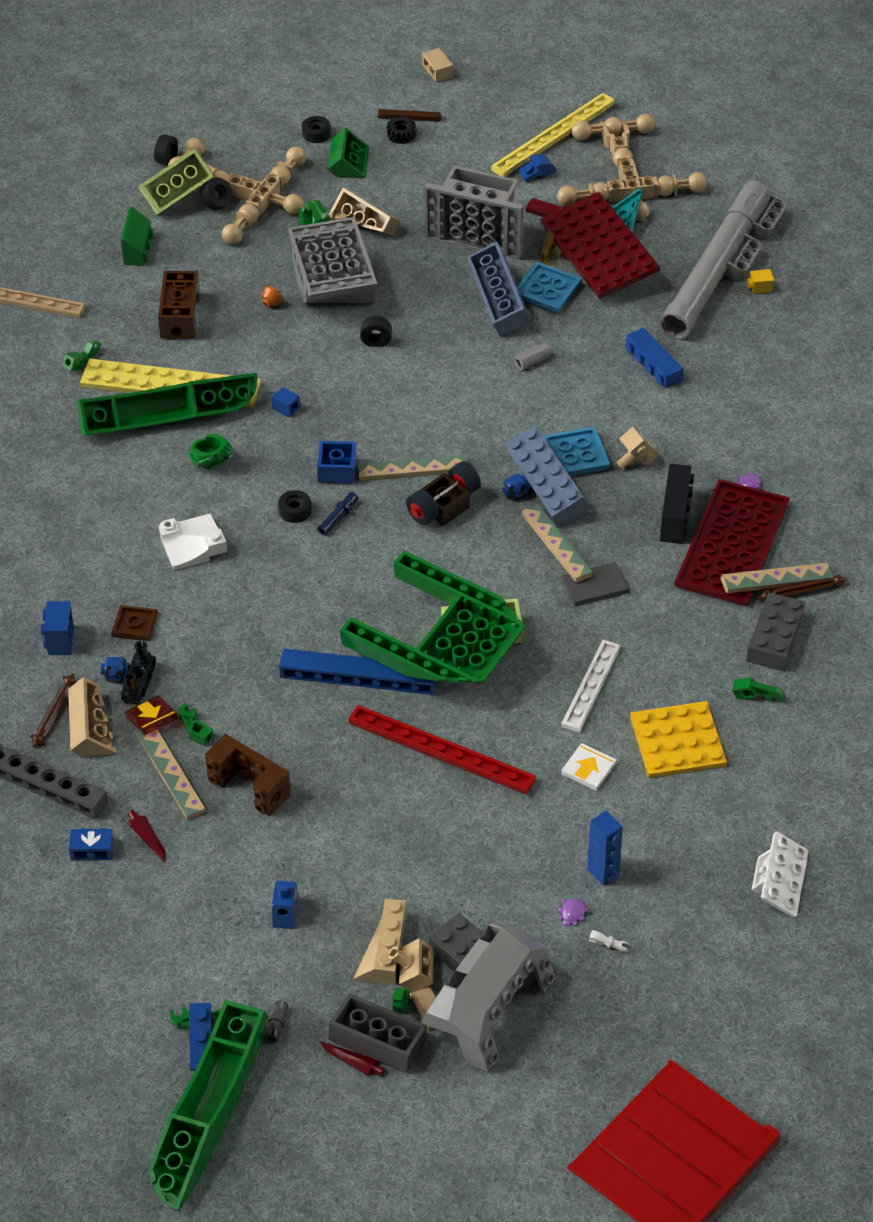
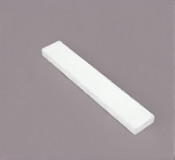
[561,640,621,733]

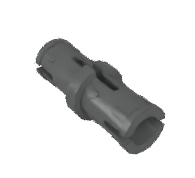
[264,1000,289,1044]

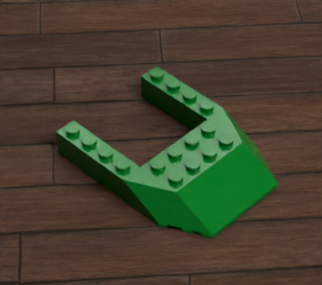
[340,551,525,684]

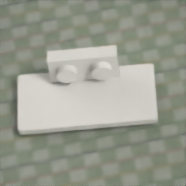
[751,831,809,917]

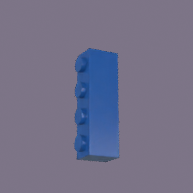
[625,328,684,388]
[587,810,623,885]

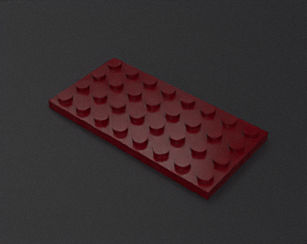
[540,192,660,299]
[674,479,790,606]

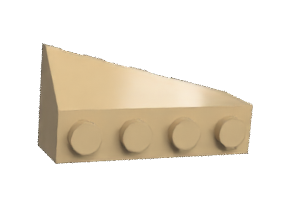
[329,188,401,236]
[68,677,117,757]
[353,899,406,985]

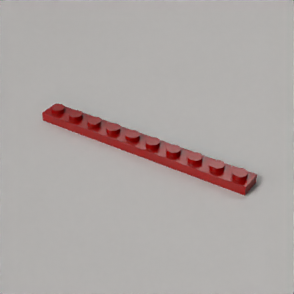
[348,705,536,795]

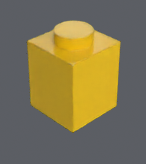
[747,269,774,294]

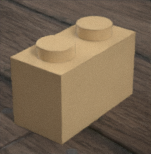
[422,48,454,82]

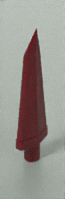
[127,810,165,863]
[319,1041,385,1077]

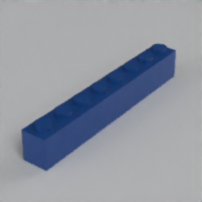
[279,649,437,695]

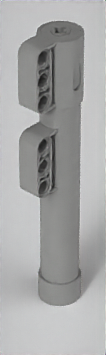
[659,181,786,340]

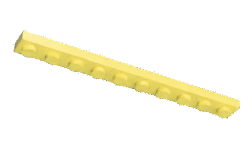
[491,93,615,177]

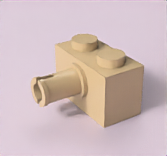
[616,426,660,470]
[388,939,433,992]

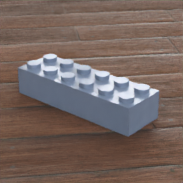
[467,242,532,337]
[504,425,590,528]

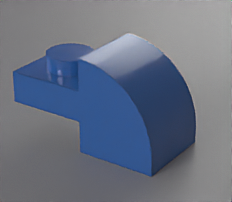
[518,154,557,183]

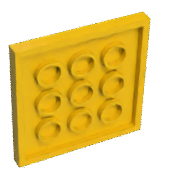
[630,701,727,778]

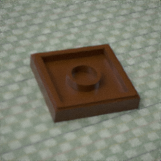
[111,605,158,641]

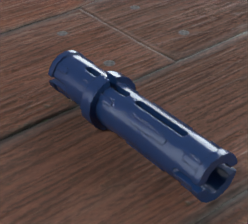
[317,492,359,536]

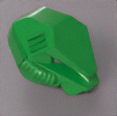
[299,200,330,225]
[189,434,233,470]

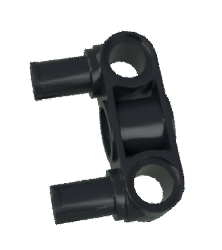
[121,641,156,704]

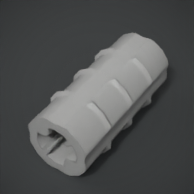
[514,343,552,371]

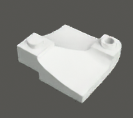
[159,513,227,570]

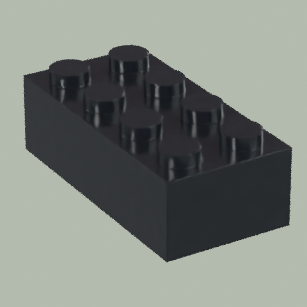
[660,463,695,544]

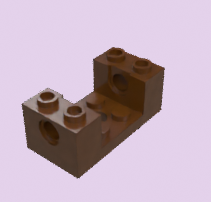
[158,271,200,338]
[205,734,291,816]

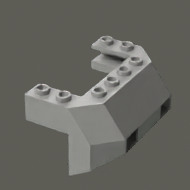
[421,919,555,1072]

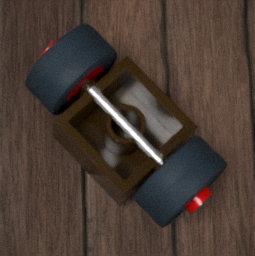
[406,461,481,526]

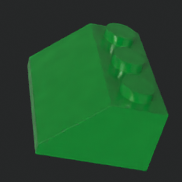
[328,127,369,178]
[121,207,154,266]

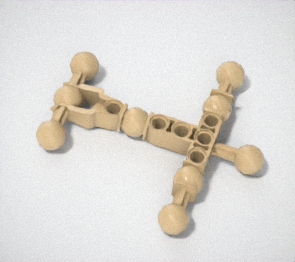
[557,114,708,221]
[168,138,306,245]

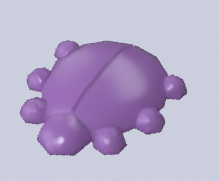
[735,472,761,488]
[558,898,589,926]

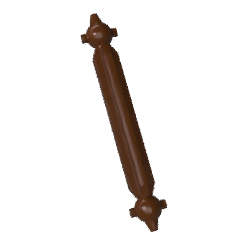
[757,574,848,601]
[30,673,76,748]

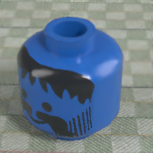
[502,473,530,501]
[101,657,130,682]

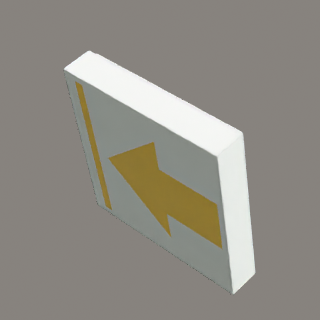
[561,743,616,791]

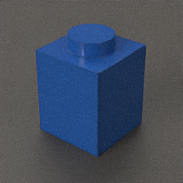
[271,387,300,417]

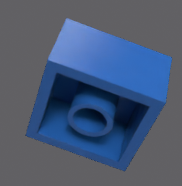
[317,441,357,483]
[41,601,74,655]

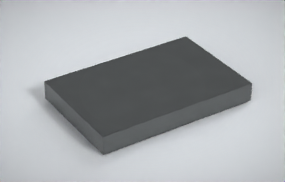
[562,562,629,606]

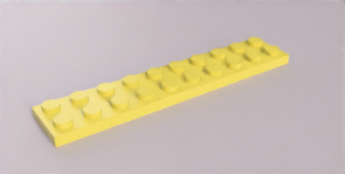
[80,359,261,408]

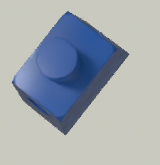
[272,881,299,929]

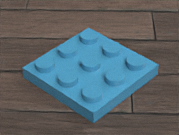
[518,262,582,314]
[543,426,610,476]

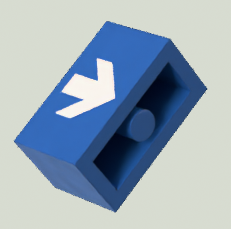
[69,828,114,861]

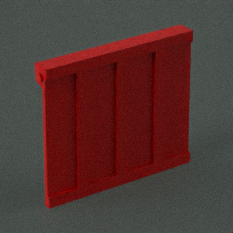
[567,1059,781,1222]

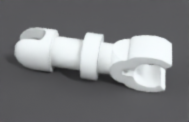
[589,930,631,953]

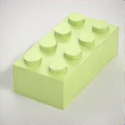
[138,149,214,214]

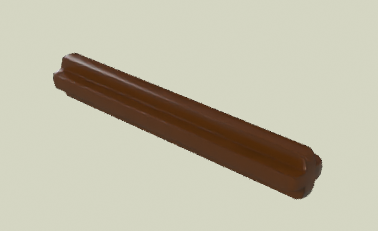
[378,109,441,122]

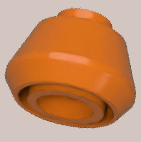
[261,286,284,308]

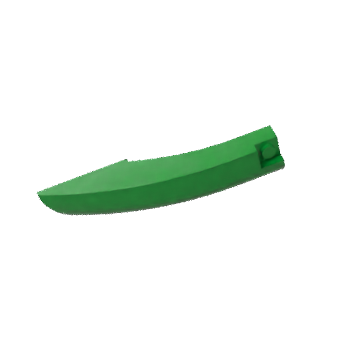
[76,373,258,436]
[150,1000,268,1211]

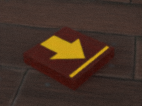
[124,695,178,735]

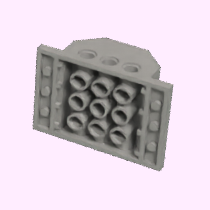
[424,166,523,260]
[288,217,378,303]

